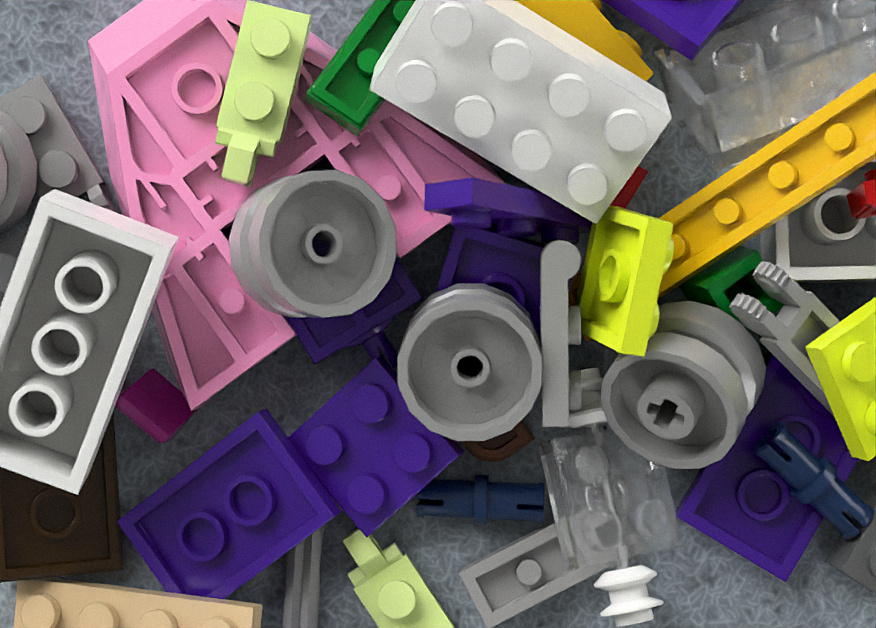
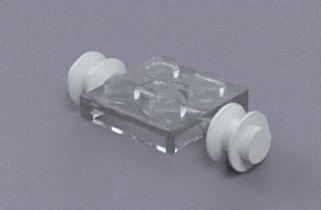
[538,368,683,627]

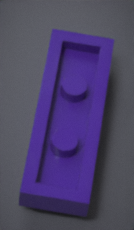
[424,177,592,244]

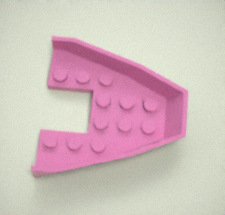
[88,0,504,410]

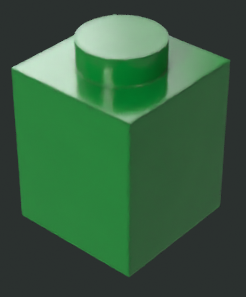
[679,246,784,332]

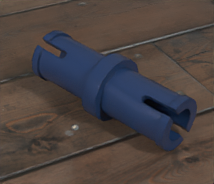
[753,422,874,539]
[417,475,545,525]

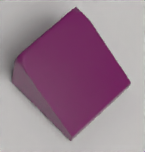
[115,368,198,443]

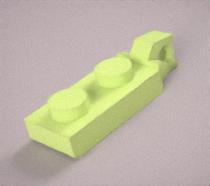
[215,0,312,187]
[342,528,456,628]

